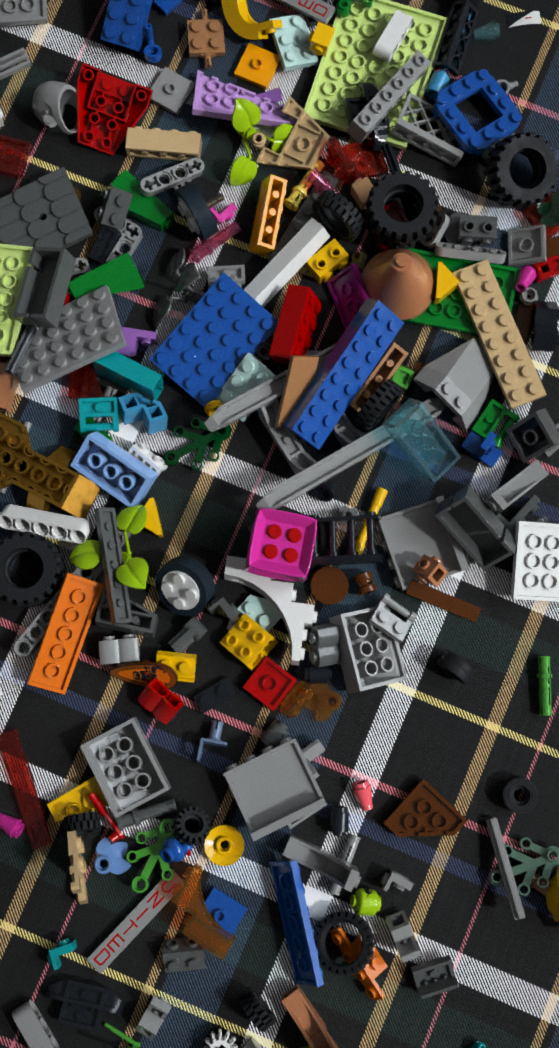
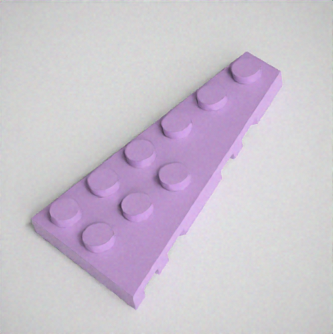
[192,70,297,127]

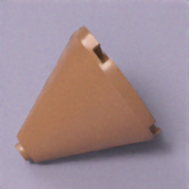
[361,248,436,320]

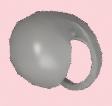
[32,81,78,135]

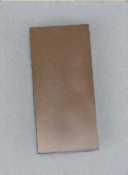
[275,355,319,427]

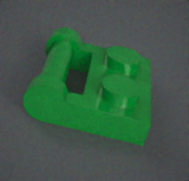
[471,399,520,449]

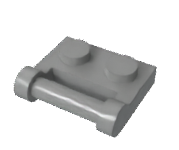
[368,592,417,643]

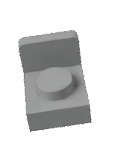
[381,869,414,892]

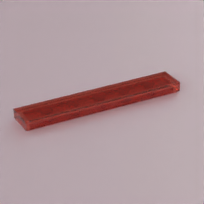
[0,729,53,850]

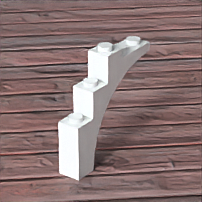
[224,556,318,666]

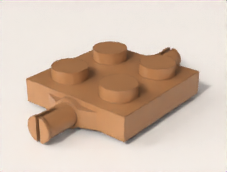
[187,8,225,69]

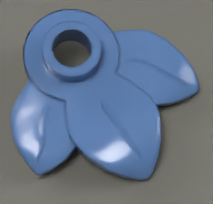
[94,837,131,875]

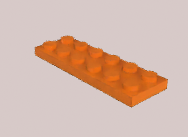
[27,572,104,695]

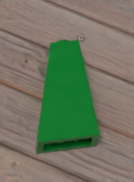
[100,169,175,232]
[67,251,145,299]

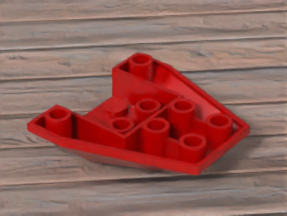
[77,63,153,156]

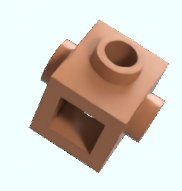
[413,554,448,587]

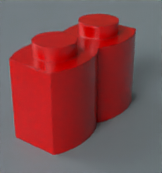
[137,678,184,725]

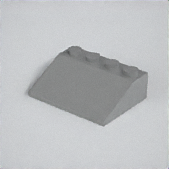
[329,605,408,694]
[80,717,172,818]

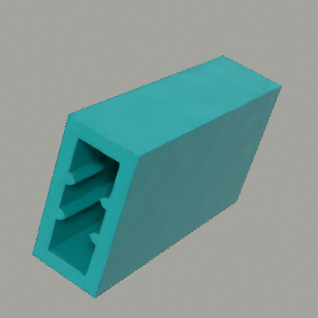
[92,351,164,401]

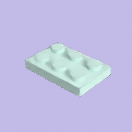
[269,14,319,71]
[216,353,276,422]

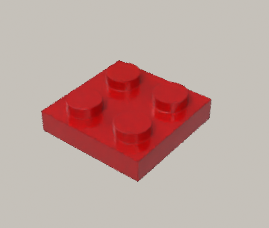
[243,656,297,711]

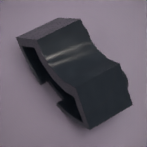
[531,301,559,352]

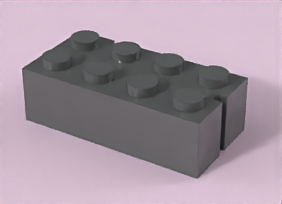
[13,247,76,328]
[435,485,516,571]

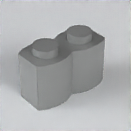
[98,634,141,665]

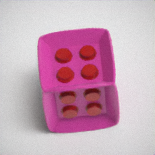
[244,508,317,583]

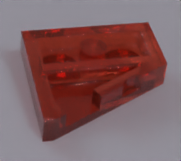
[68,363,104,399]

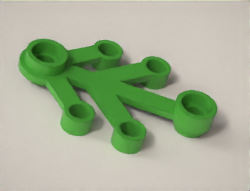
[126,818,182,893]

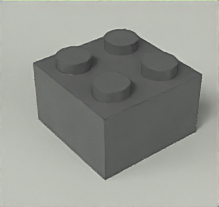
[506,408,559,463]

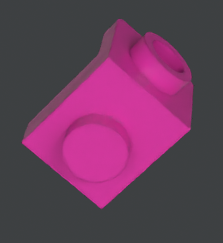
[210,202,237,225]

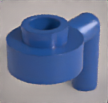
[144,23,162,63]

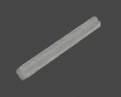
[486,818,525,920]

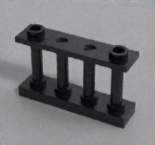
[308,511,383,566]

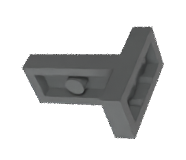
[497,495,541,537]

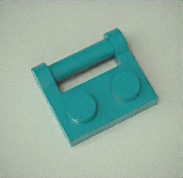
[79,397,119,433]

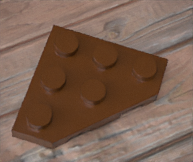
[383,778,468,837]

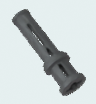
[116,798,177,831]

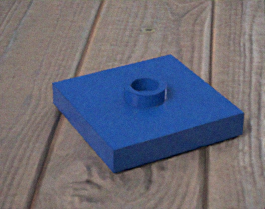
[193,886,248,944]

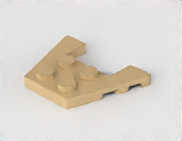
[256,96,330,170]
[67,831,88,905]

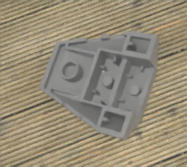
[413,338,495,431]

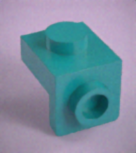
[47,938,78,971]

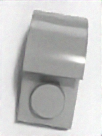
[385,910,422,963]
[135,995,172,1040]

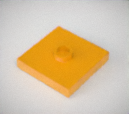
[234,43,281,90]

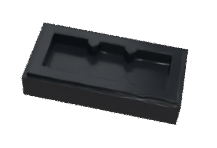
[88,224,122,264]

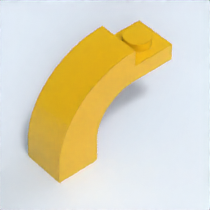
[221,0,283,40]

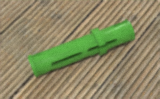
[536,656,553,716]

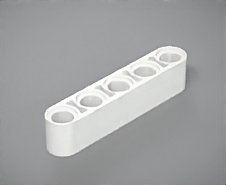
[0,504,93,544]

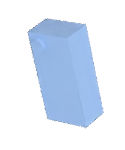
[70,431,159,507]

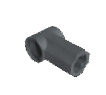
[168,616,208,653]

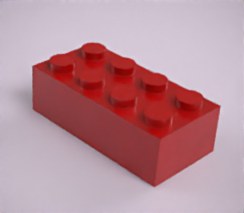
[269,284,321,370]

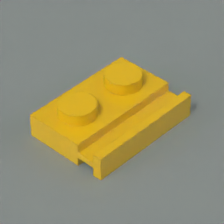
[156,650,197,683]

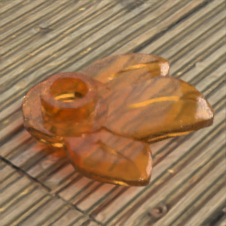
[303,684,342,721]

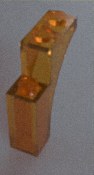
[172,863,236,960]

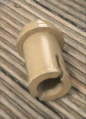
[251,133,266,152]

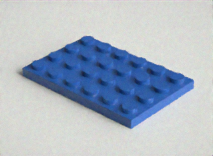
[149,272,278,407]

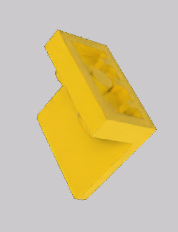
[220,614,278,671]

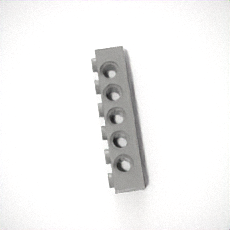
[346,50,431,144]

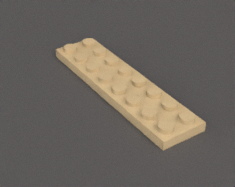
[453,259,547,410]

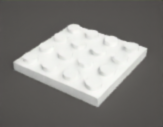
[510,521,559,602]

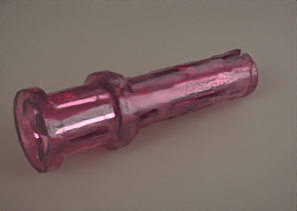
[305,167,355,207]
[188,221,241,264]

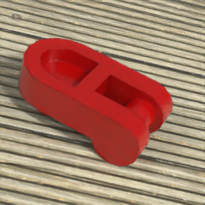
[530,255,559,283]

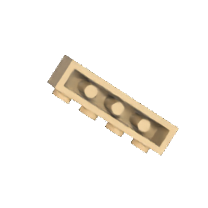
[125,126,202,161]

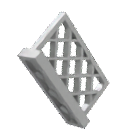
[391,93,464,167]

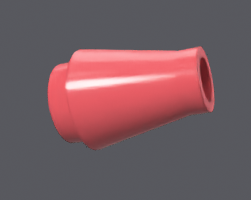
[352,779,373,811]

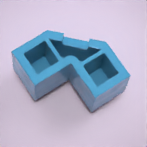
[118,392,168,435]

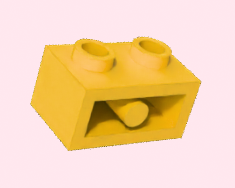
[306,238,349,284]

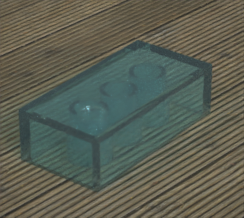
[383,398,461,484]

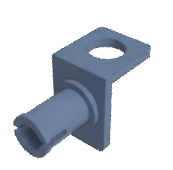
[197,720,227,763]

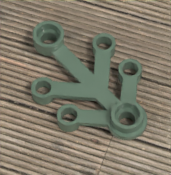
[489,837,559,897]

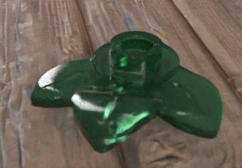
[536,192,559,227]

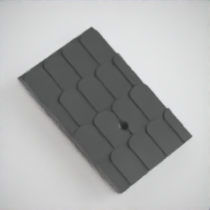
[0,167,93,249]

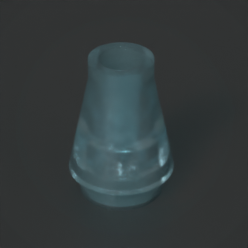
[473,21,500,40]

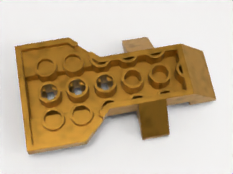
[0,412,102,519]

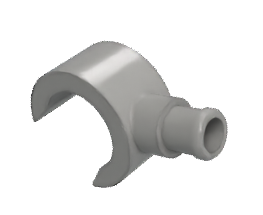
[497,79,518,95]

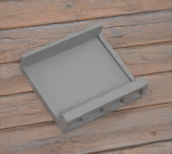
[374,495,469,592]
[223,737,327,841]

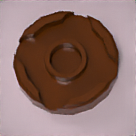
[310,566,349,605]

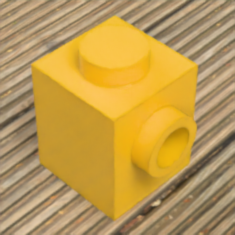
[307,22,335,57]

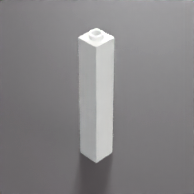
[244,218,330,307]

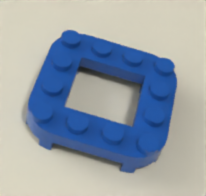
[433,69,522,156]

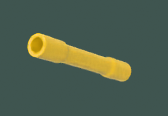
[356,487,388,555]

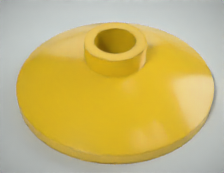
[204,825,244,866]

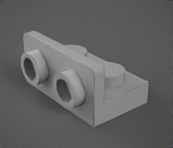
[207,265,246,290]

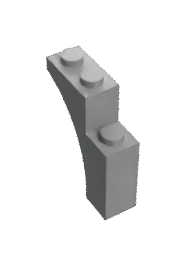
[484,460,549,516]
[282,834,361,892]

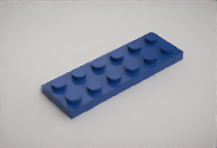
[269,860,324,987]

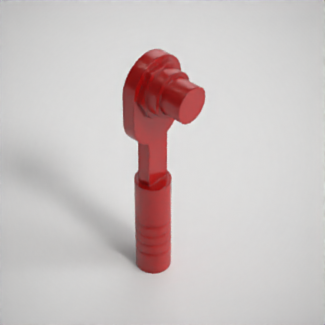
[87,791,124,843]

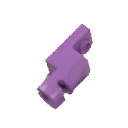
[116,327,158,357]

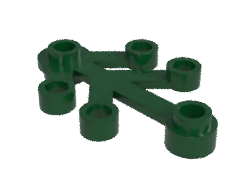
[164,417,231,471]

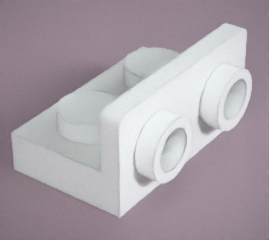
[128,443,168,477]

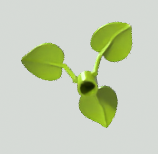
[229,98,294,186]
[69,505,149,589]

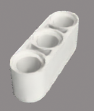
[372,9,414,63]

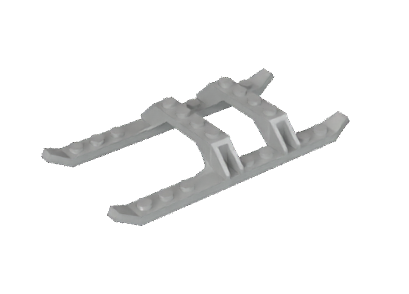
[204,344,448,509]

